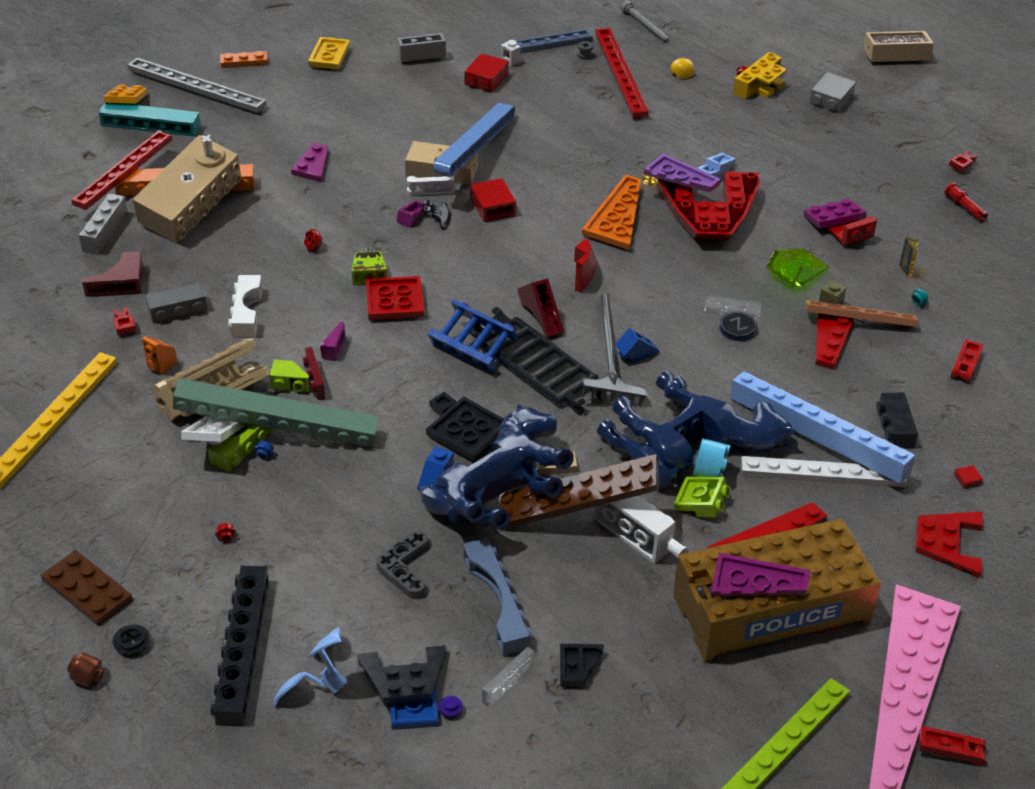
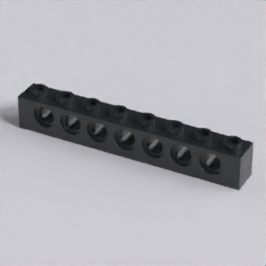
[210,565,269,726]

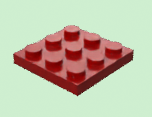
[366,276,424,320]

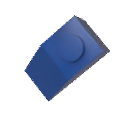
[615,328,660,362]
[417,446,454,491]

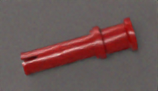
[944,183,988,222]

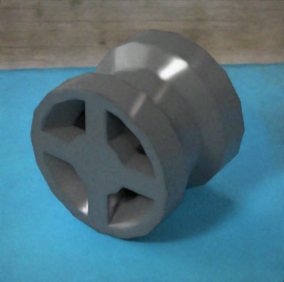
[577,41,593,60]

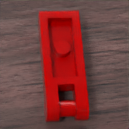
[950,339,984,383]
[919,726,986,767]

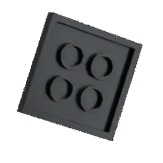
[426,396,504,461]

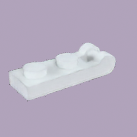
[407,176,455,196]

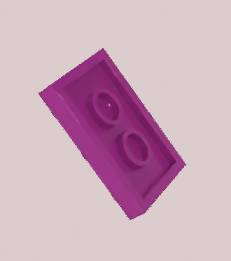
[804,199,867,229]

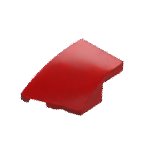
[574,238,597,293]

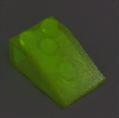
[766,248,830,287]

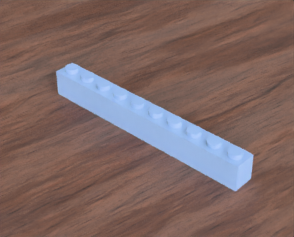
[730,372,915,484]

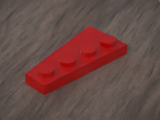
[815,313,854,370]

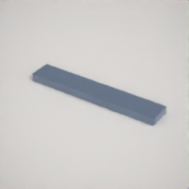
[503,29,593,53]

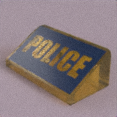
[899,237,919,278]

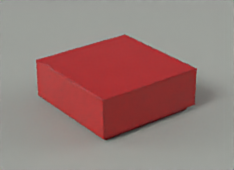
[954,465,983,488]

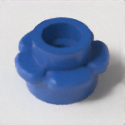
[254,441,274,459]

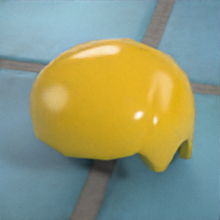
[670,58,694,79]

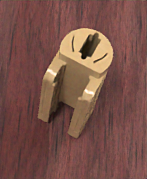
[152,338,270,421]

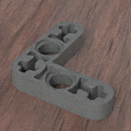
[376,530,428,599]

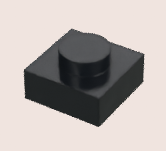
[429,392,457,415]

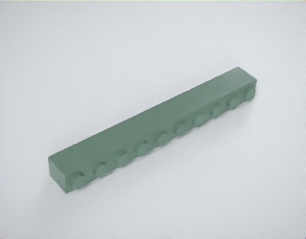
[173,378,379,447]

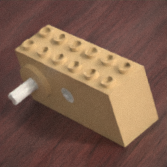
[132,135,242,244]

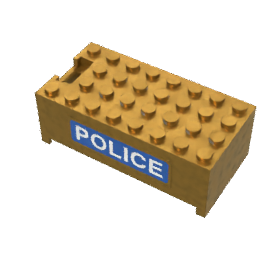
[673,519,881,663]

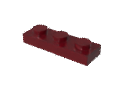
[302,347,325,400]

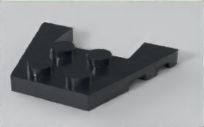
[357,645,447,705]

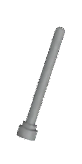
[620,0,669,42]

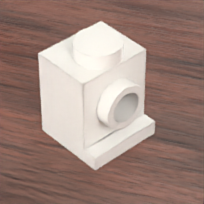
[501,40,523,67]

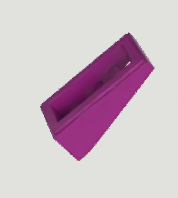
[397,200,429,227]
[320,322,346,361]

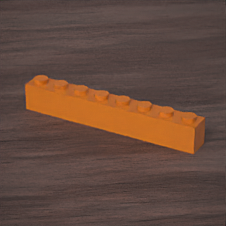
[115,164,255,196]

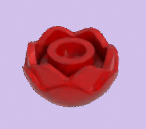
[304,229,322,251]

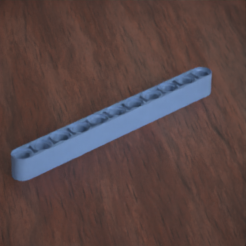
[433,103,515,178]

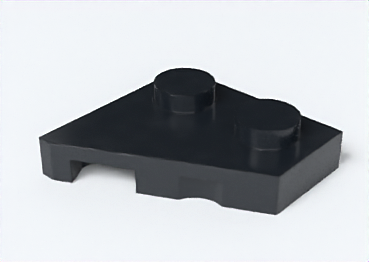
[560,644,604,687]

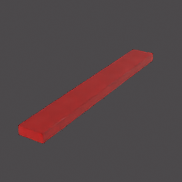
[71,131,172,210]

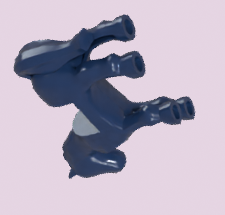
[597,370,797,487]
[420,404,574,530]

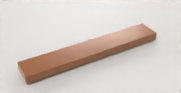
[805,300,919,327]

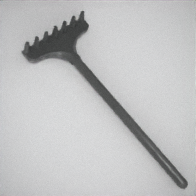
[582,293,647,406]

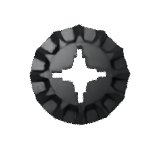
[113,624,150,656]

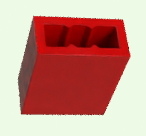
[464,53,509,92]
[470,178,516,222]

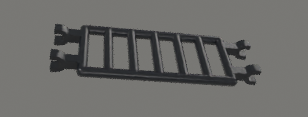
[469,307,607,415]

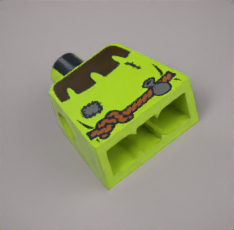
[352,248,387,285]

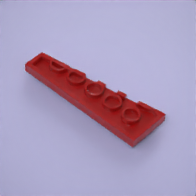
[707,502,827,548]

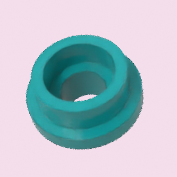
[911,289,928,307]

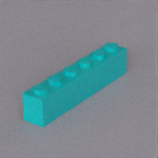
[98,103,201,137]

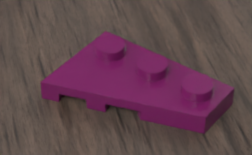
[291,142,329,182]

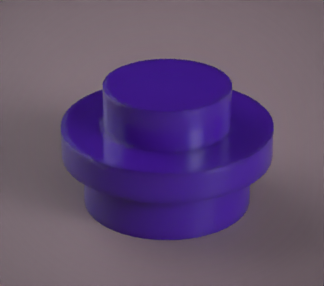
[439,696,463,719]

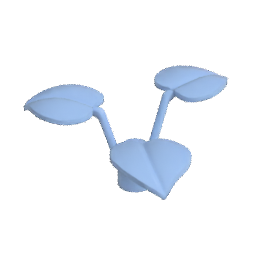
[274,627,347,707]

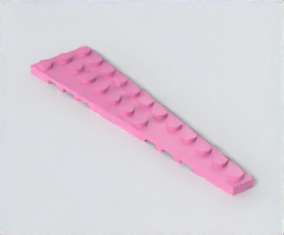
[869,584,961,789]

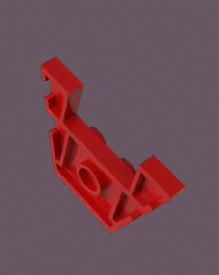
[915,511,983,578]

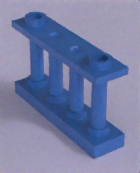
[428,300,518,374]

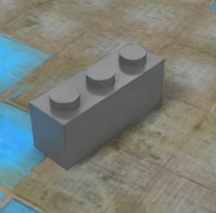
[145,283,208,323]

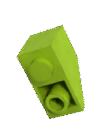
[269,360,310,392]

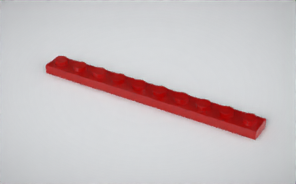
[595,28,648,118]

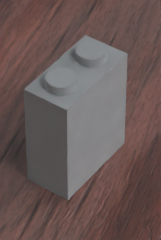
[810,72,856,113]

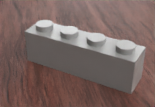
[79,194,128,255]

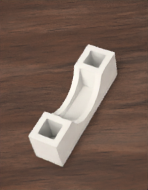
[228,275,262,338]

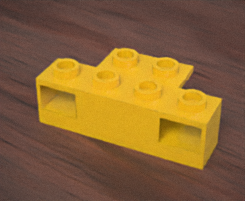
[733,52,787,99]

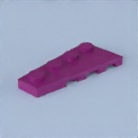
[711,553,810,596]

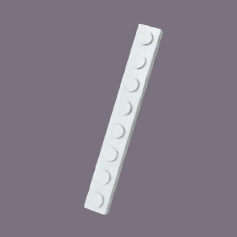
[741,456,907,488]

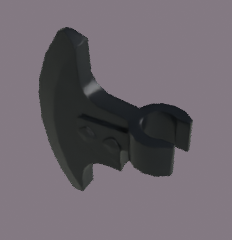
[422,200,451,229]

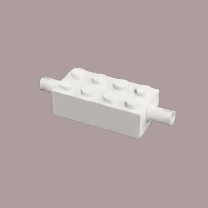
[592,496,687,564]

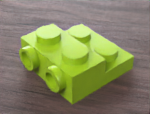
[673,477,730,517]

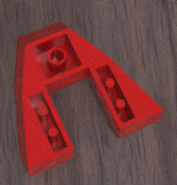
[656,171,760,240]

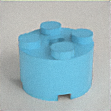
[692,439,730,477]

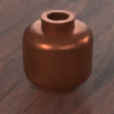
[67,653,104,687]

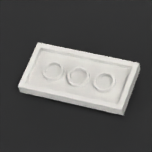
[181,416,248,445]

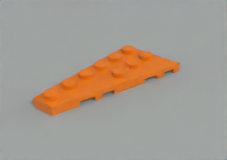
[582,175,641,250]

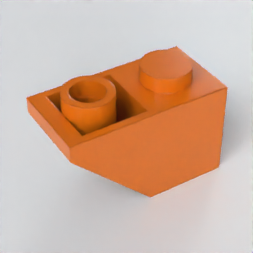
[142,336,177,375]

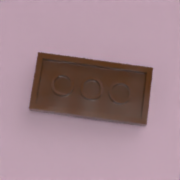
[41,550,133,626]

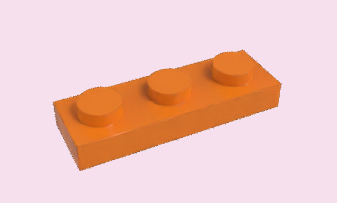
[220,51,268,68]

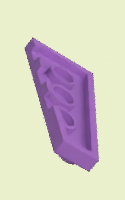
[643,154,720,192]

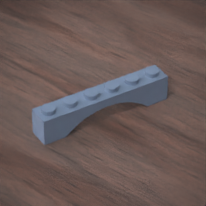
[463,538,532,657]

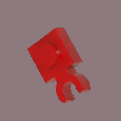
[949,150,977,172]
[113,307,136,335]

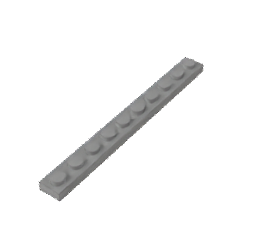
[128,58,267,113]

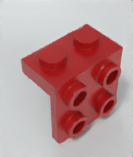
[827,217,877,246]

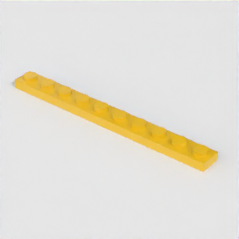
[0,352,117,489]

